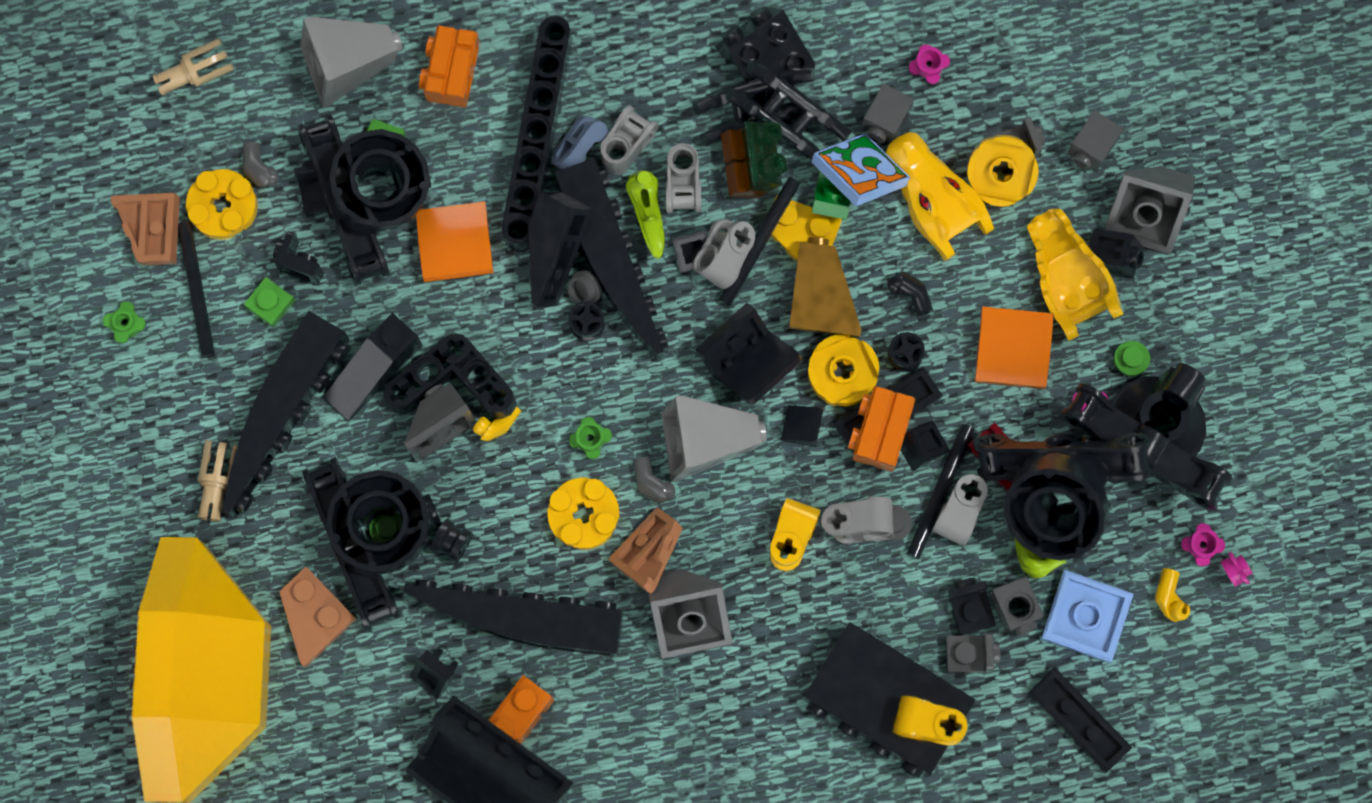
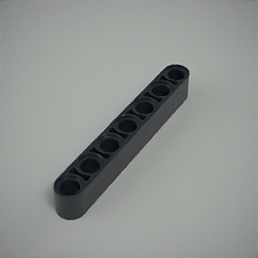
[502,15,572,252]

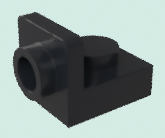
[294,161,327,217]
[1088,228,1144,279]
[273,231,324,286]
[948,577,996,636]

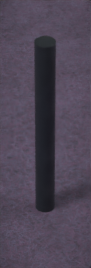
[719,177,801,306]
[178,221,215,359]
[906,424,975,560]

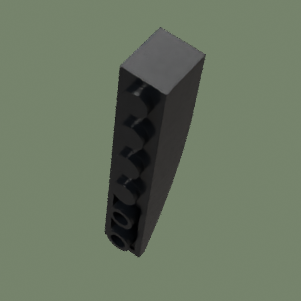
[555,158,669,362]
[223,311,350,519]
[404,579,624,657]

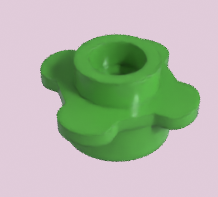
[103,302,146,343]
[569,417,612,459]

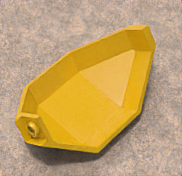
[132,537,271,803]

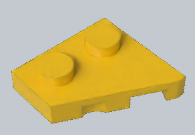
[771,195,842,262]

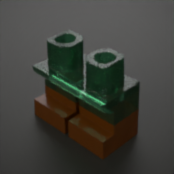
[721,121,788,199]

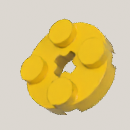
[967,135,1039,207]
[186,169,258,240]
[808,334,879,407]
[547,477,620,550]

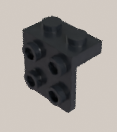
[714,6,815,104]
[695,303,802,404]

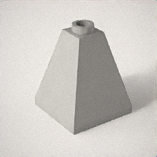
[300,17,402,108]
[661,396,766,482]

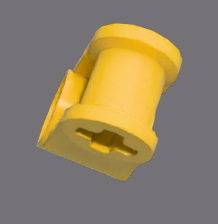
[770,498,821,572]
[893,696,968,746]

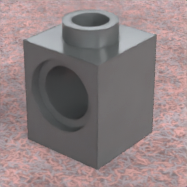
[862,83,914,143]
[1067,110,1124,172]
[989,576,1044,637]

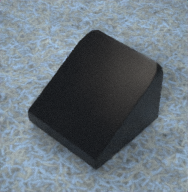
[670,225,708,272]
[781,405,824,447]
[900,420,950,471]

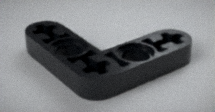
[384,333,517,419]

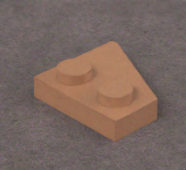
[111,193,180,265]
[608,507,683,594]
[279,567,356,668]

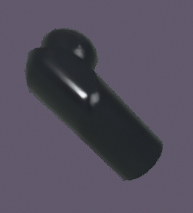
[887,272,934,316]

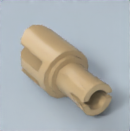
[152,38,235,96]
[197,439,238,522]

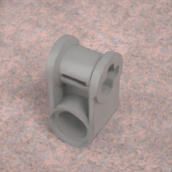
[601,105,659,175]
[666,143,702,213]
[693,219,755,289]
[932,474,988,547]
[821,497,894,545]

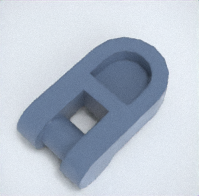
[551,115,608,170]

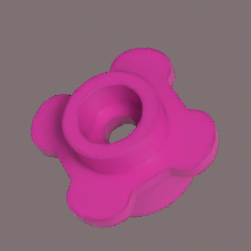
[909,44,950,84]
[1181,523,1225,567]
[1221,552,1252,587]

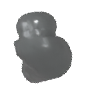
[243,142,279,188]
[633,457,675,503]

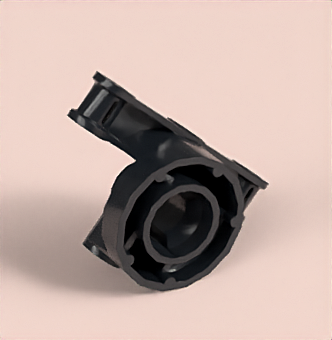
[297,114,431,286]
[1060,363,1233,510]
[973,433,1154,561]
[302,457,441,631]

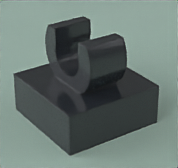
[410,648,458,699]

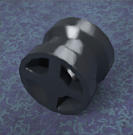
[569,301,605,342]
[888,332,925,373]
[430,519,473,564]

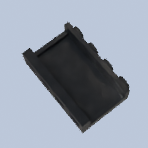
[802,622,976,779]
[405,695,574,803]

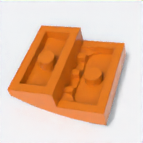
[416,201,494,282]
[974,306,1054,389]

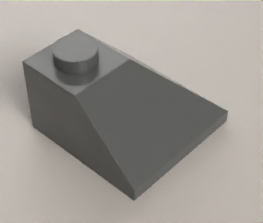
[1104,166,1195,255]
[404,383,476,463]
[648,569,733,659]

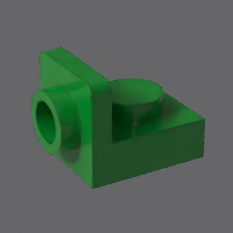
[812,171,850,220]

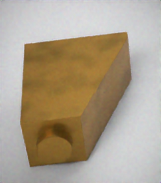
[789,237,861,337]

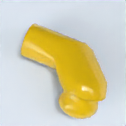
[472,407,522,442]
[1155,568,1190,622]

